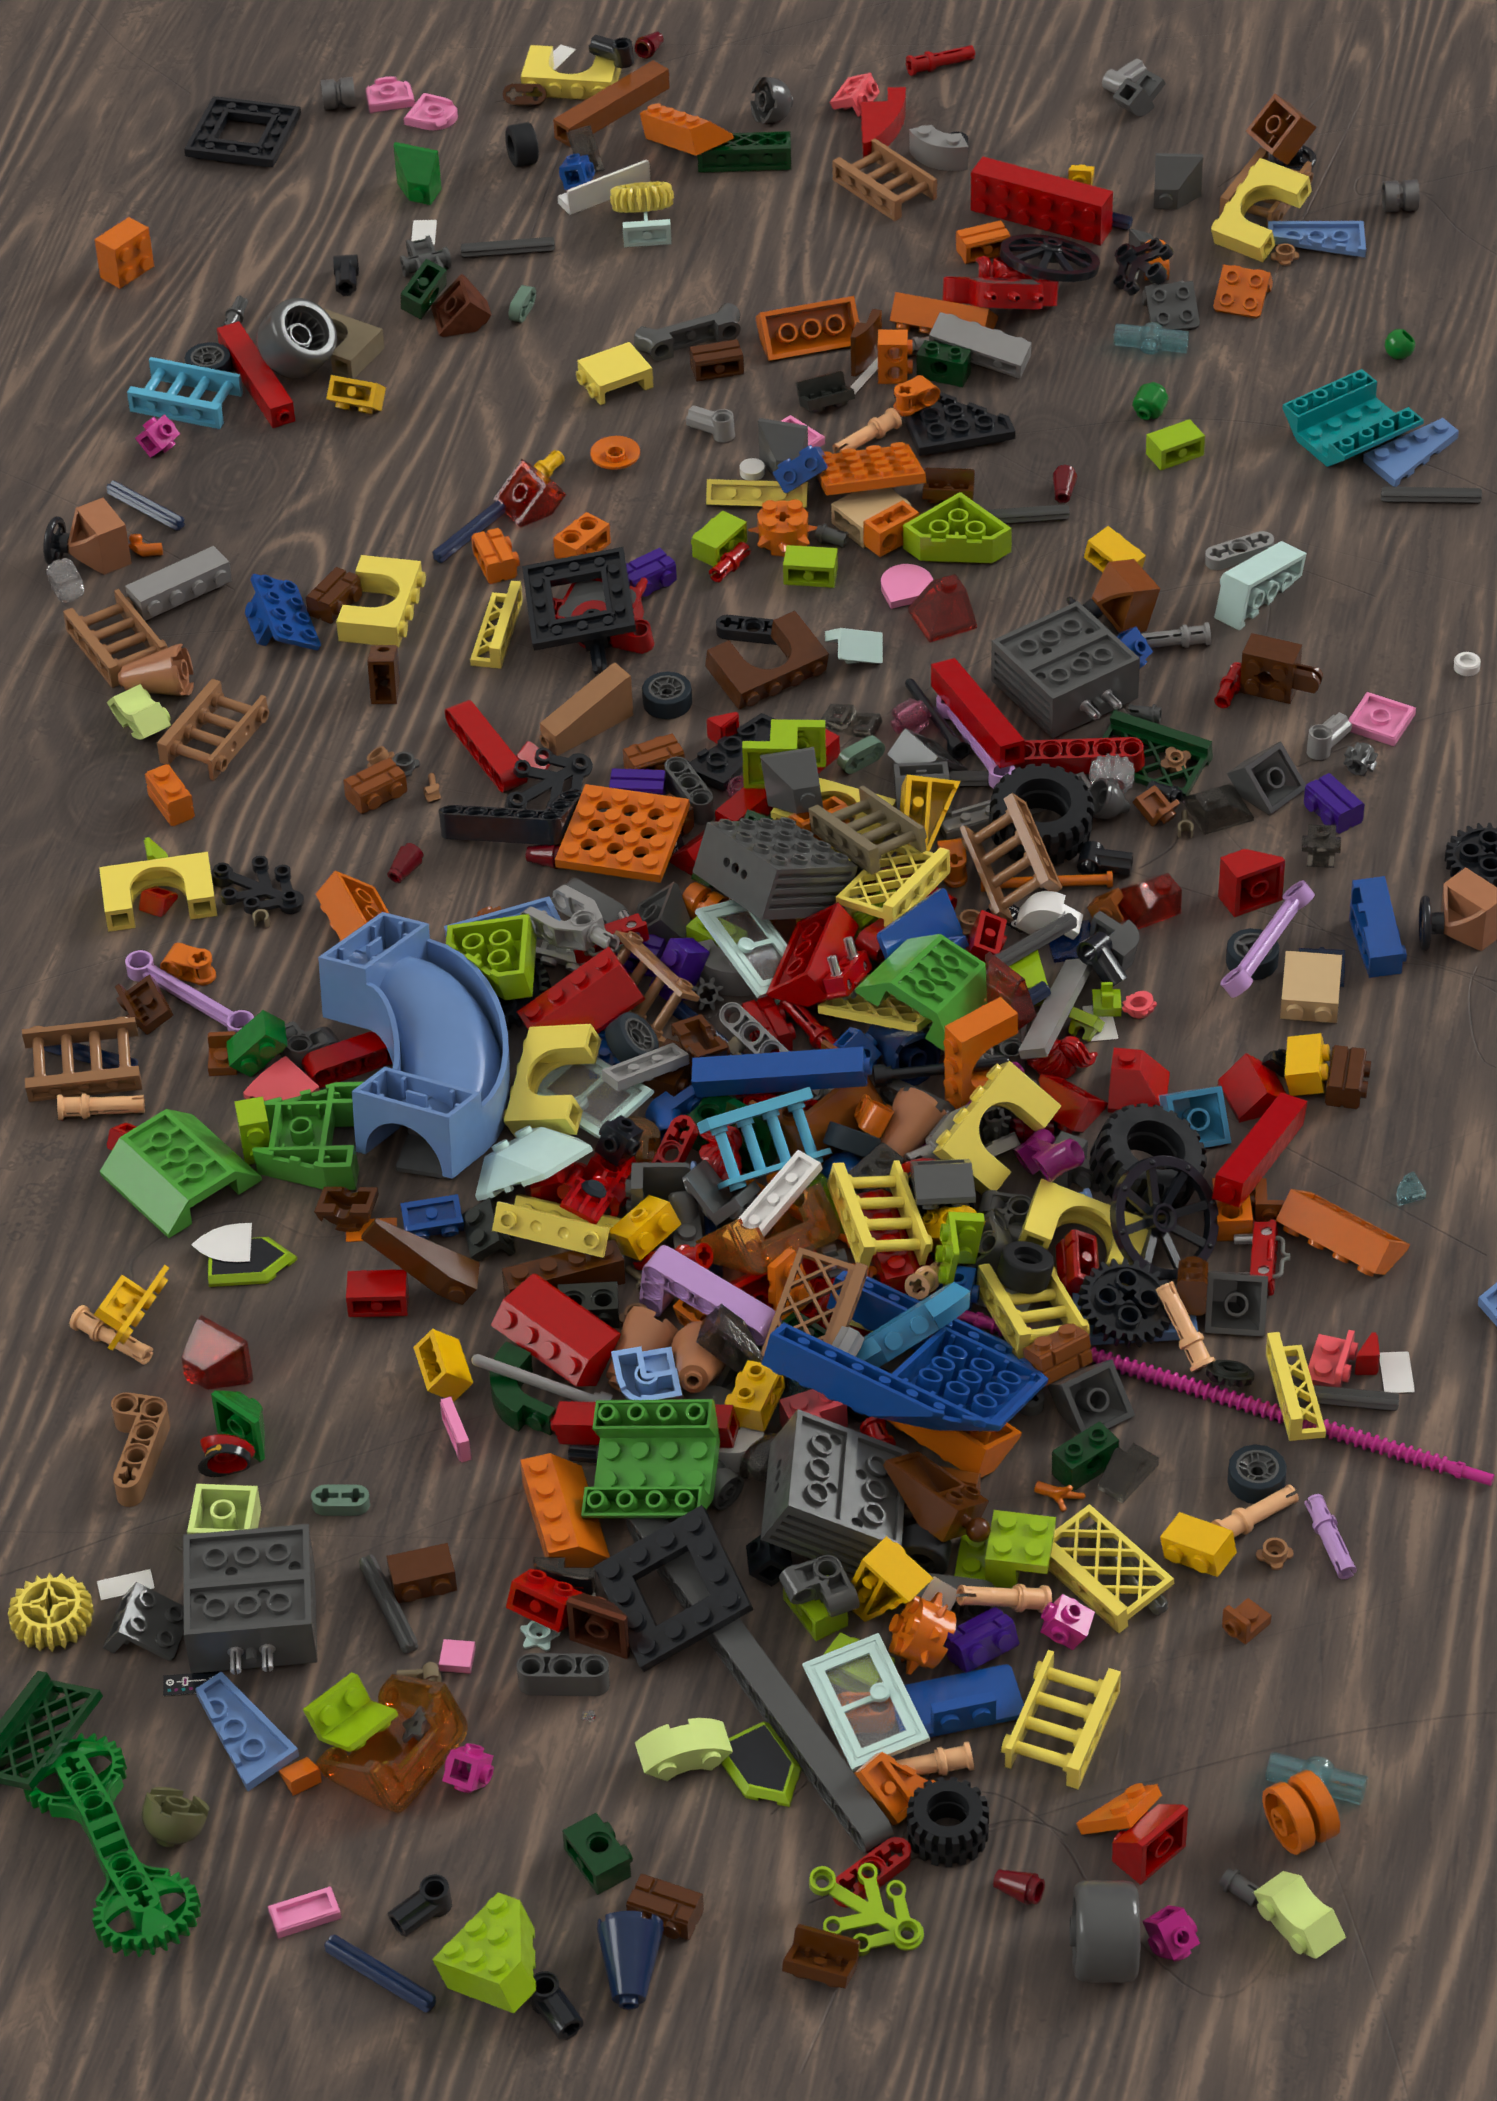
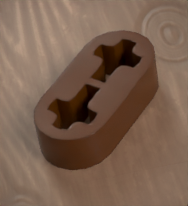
[503,83,547,106]

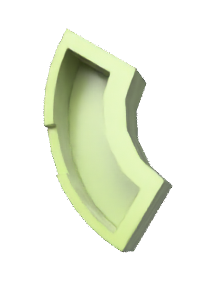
[107,684,171,740]
[635,1718,733,1781]
[1253,1871,1346,1959]

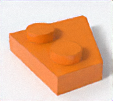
[767,1248,815,1320]
[854,1752,936,1826]
[1076,1783,1162,1835]

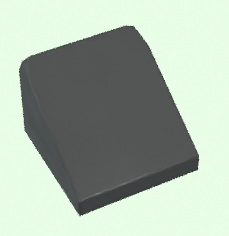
[1129,229,1153,255]

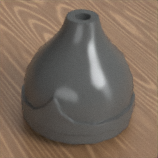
[1089,778,1131,819]

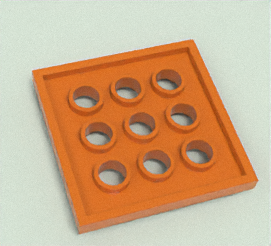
[816,442,926,496]
[555,784,690,883]

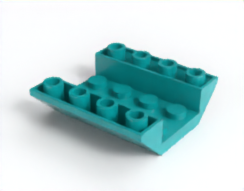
[1282,369,1424,467]

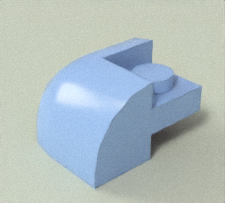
[611,1346,682,1400]

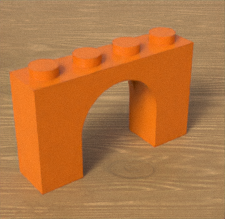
[943,997,1018,1109]

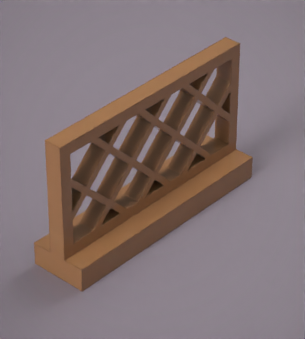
[760,1247,868,1359]

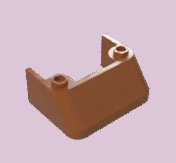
[748,1040,884,1166]

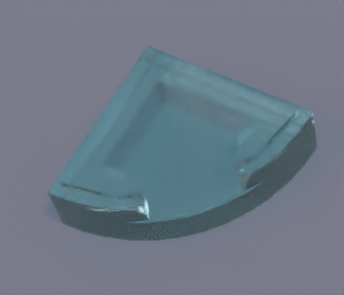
[1396,1172,1426,1206]

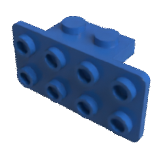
[245,574,321,650]
[877,888,969,960]
[894,1664,1024,1737]

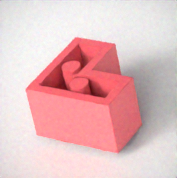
[779,1389,848,1428]

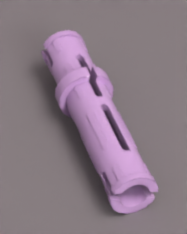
[1304,1494,1357,1579]

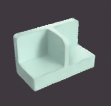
[623,211,671,247]
[825,628,883,664]

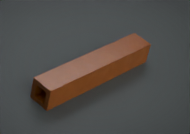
[553,60,670,147]

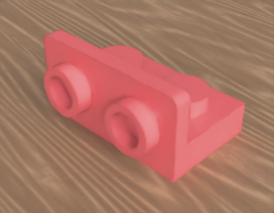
[830,73,880,117]
[1308,1330,1359,1387]

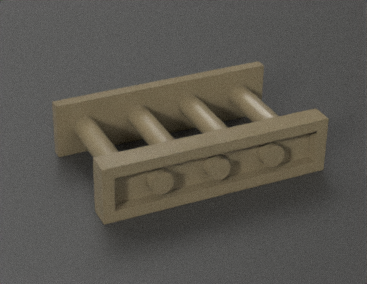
[809,786,927,874]

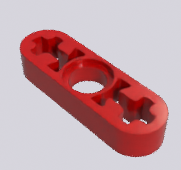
[651,1115,698,1163]
[832,1837,911,1908]

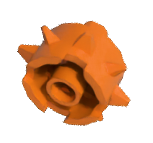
[748,499,817,557]
[889,1592,956,1675]

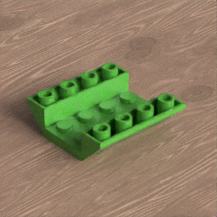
[855,934,999,1051]
[100,1109,262,1238]
[581,1399,720,1518]

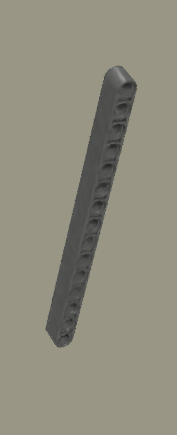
[626,1518,894,1853]

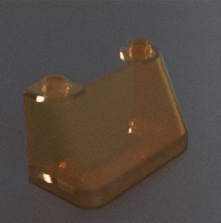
[695,1183,841,1276]
[316,1674,468,1813]

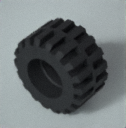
[907,1777,989,1867]

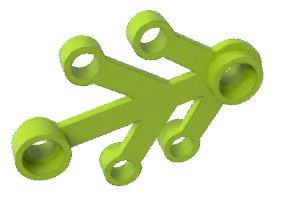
[809,1863,924,1956]

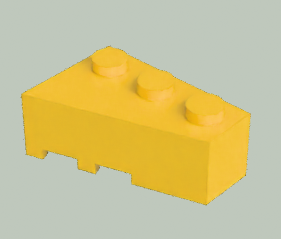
[896,775,961,864]
[851,1536,933,1622]

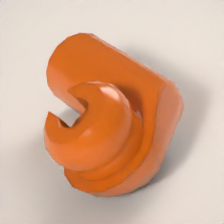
[129,534,163,557]

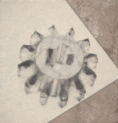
[46,558,85,603]
[1089,753,1135,793]

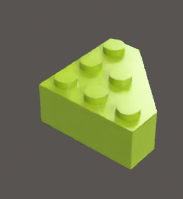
[903,492,1012,563]
[446,914,537,1000]
[432,1892,536,2013]

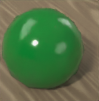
[1384,329,1416,359]

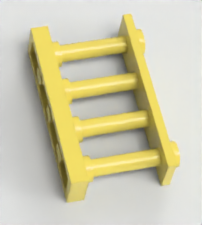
[827,1160,933,1268]
[492,1194,622,1258]
[976,1264,1090,1359]
[1001,1650,1121,1789]

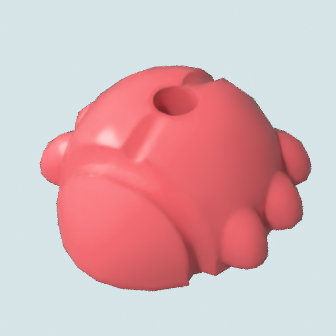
[1122,991,1157,1019]

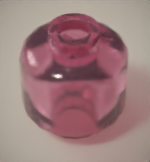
[890,698,931,735]

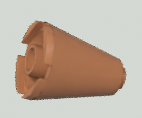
[118,644,194,696]
[876,1087,947,1168]
[606,1306,678,1392]
[671,1321,731,1393]

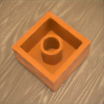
[94,217,154,289]

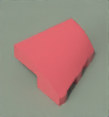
[243,1056,320,1101]

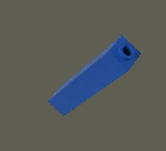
[691,1047,872,1097]

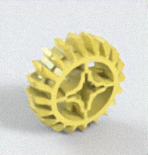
[610,181,674,213]
[8,1572,94,1652]

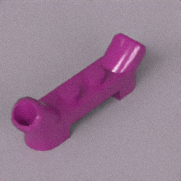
[1013,1128,1085,1182]

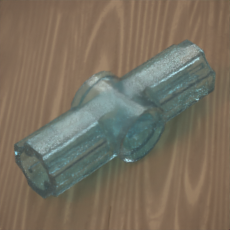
[1113,322,1189,354]
[1265,1752,1368,1805]

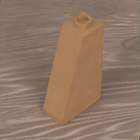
[539,663,633,756]

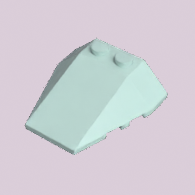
[475,1125,593,1201]

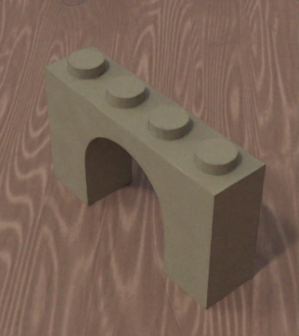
[323,308,385,379]

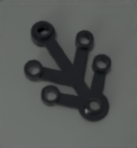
[1113,238,1174,296]
[504,748,593,809]
[211,856,304,914]

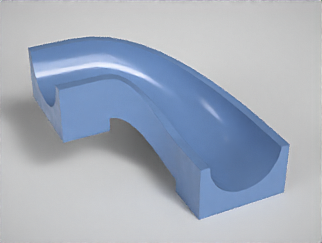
[318,912,511,1179]

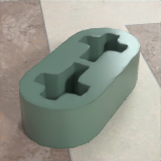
[509,285,536,323]
[837,735,885,774]
[311,1484,370,1516]

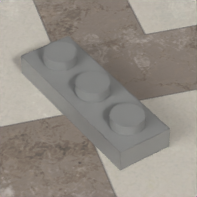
[602,1043,689,1091]

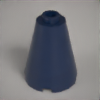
[867,1024,941,1086]
[597,1911,664,2010]

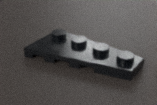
[687,713,775,791]

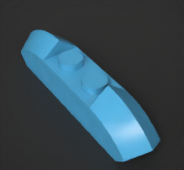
[856,1282,970,1367]

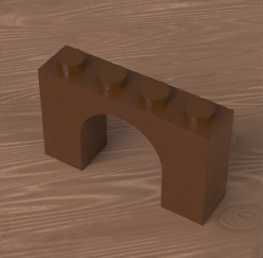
[705,611,829,710]

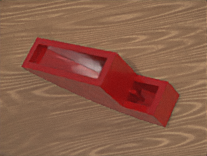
[861,87,906,158]

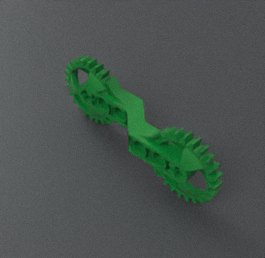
[22,1733,201,1957]

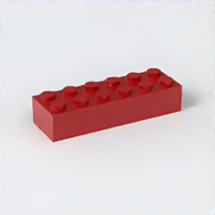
[971,157,1113,246]

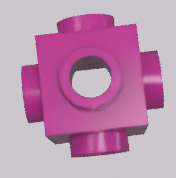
[135,414,180,458]
[1040,1594,1095,1650]
[442,1743,494,1793]
[1142,1905,1200,1961]

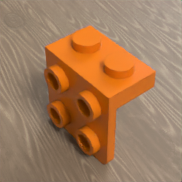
[1213,265,1273,318]

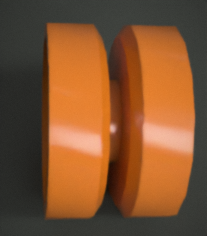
[1262,1769,1340,1855]

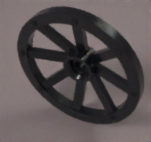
[999,234,1100,282]
[1110,1155,1219,1280]

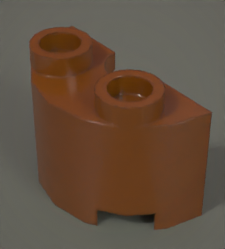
[671,1014,730,1067]
[314,1187,379,1232]

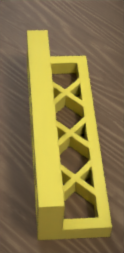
[706,479,809,508]
[470,581,523,669]
[1266,1332,1326,1441]

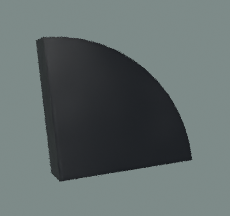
[1262,1049,1287,1077]

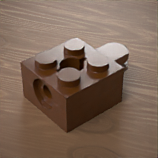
[1240,633,1323,704]

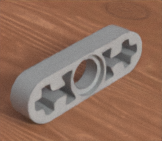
[1205,531,1274,570]

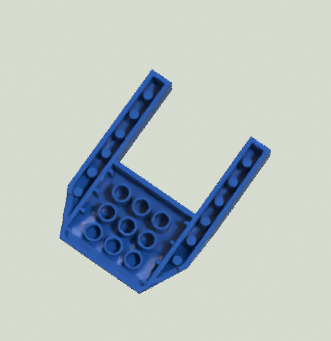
[762,1271,1048,1431]

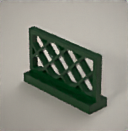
[698,131,791,172]
[1102,710,1213,799]
[0,1671,103,1791]

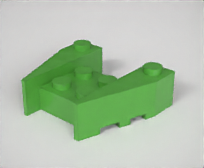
[252,1082,363,1190]

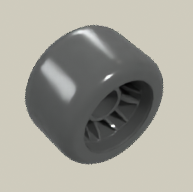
[256,298,337,379]
[1069,1880,1141,1983]

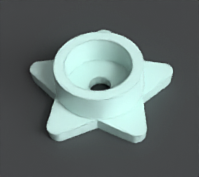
[520,1620,560,1651]

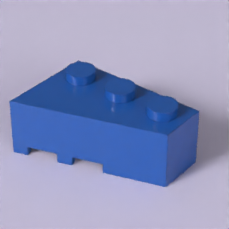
[1349,876,1407,978]

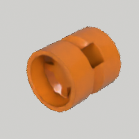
[682,882,730,921]

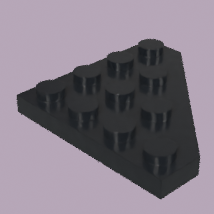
[894,392,1016,456]

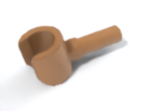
[423,773,441,802]

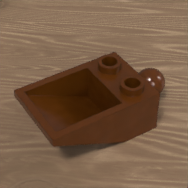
[883,1451,991,1542]

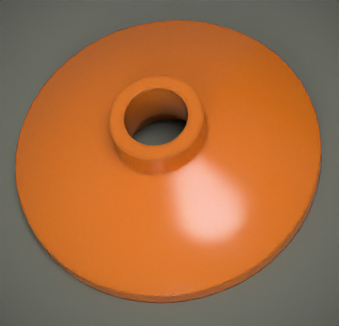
[590,436,640,470]

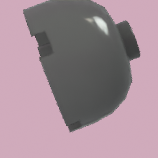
[751,77,793,124]

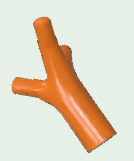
[1034,1481,1085,1512]

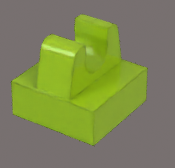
[1092,982,1122,1017]
[1068,1007,1105,1042]

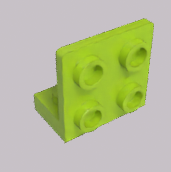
[935,1212,985,1287]
[302,1672,398,1752]

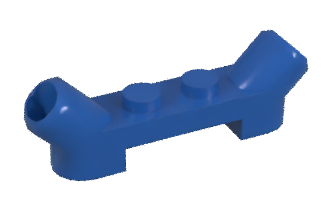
[645,1085,705,1142]

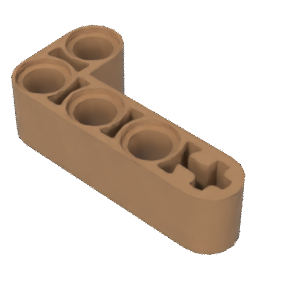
[111,1392,171,1507]

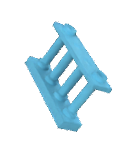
[127,357,243,429]
[697,1087,832,1192]

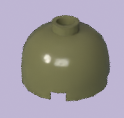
[142,1787,209,1847]

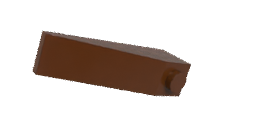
[361,1218,480,1305]

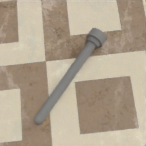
[471,1354,613,1402]

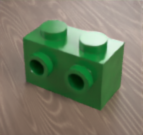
[227,1010,287,1077]

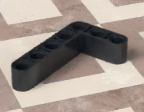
[438,790,582,845]

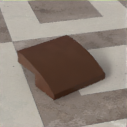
[851,309,882,377]

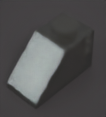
[696,1304,763,1373]

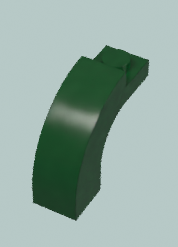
[490,1341,556,1436]

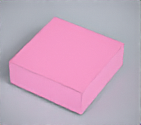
[439,1639,476,1674]

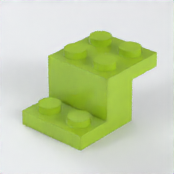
[742,719,826,788]
[954,1510,1056,1588]

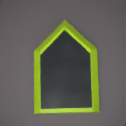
[208,1237,298,1287]
[721,1721,801,1807]

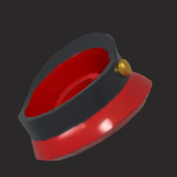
[198,1434,255,1477]

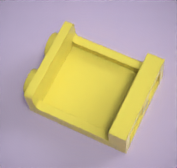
[576,342,653,405]

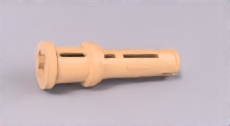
[832,407,902,453]
[57,1093,145,1120]
[905,1261,959,1300]
[1155,1281,1216,1373]
[69,1305,153,1365]
[1211,1485,1299,1537]
[956,1584,1052,1613]
[896,1741,974,1776]

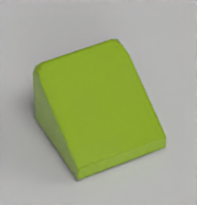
[144,837,168,860]

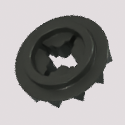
[1206,1360,1255,1388]

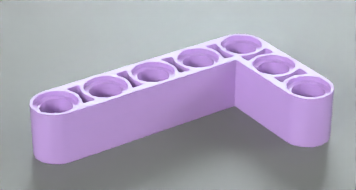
[639,1245,782,1346]

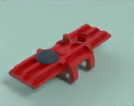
[557,1153,638,1225]

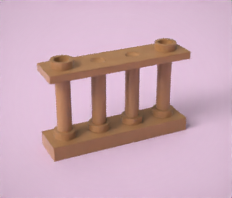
[832,138,937,221]
[1219,147,1313,227]
[63,589,168,688]
[157,679,269,781]
[960,793,1062,923]
[614,930,700,1048]
[22,1017,142,1102]

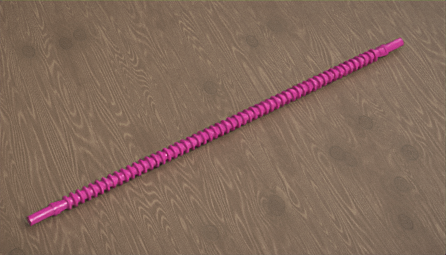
[957,1310,1495,1486]

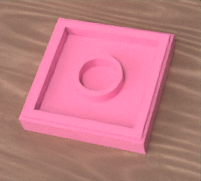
[1348,692,1416,746]

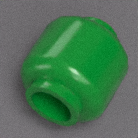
[1132,382,1169,420]

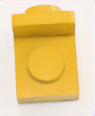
[1068,165,1095,185]

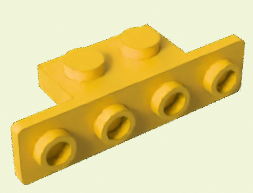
[94,1265,169,1351]

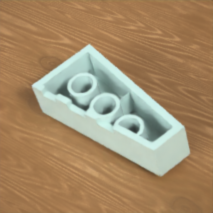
[1214,541,1307,631]

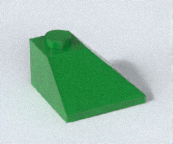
[393,142,442,205]
[211,1390,265,1462]

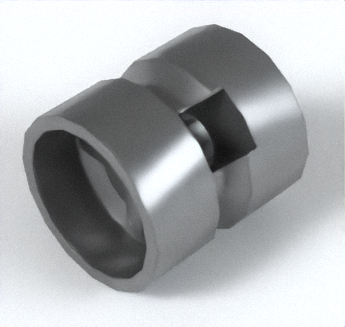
[321,77,356,110]
[1382,179,1420,212]

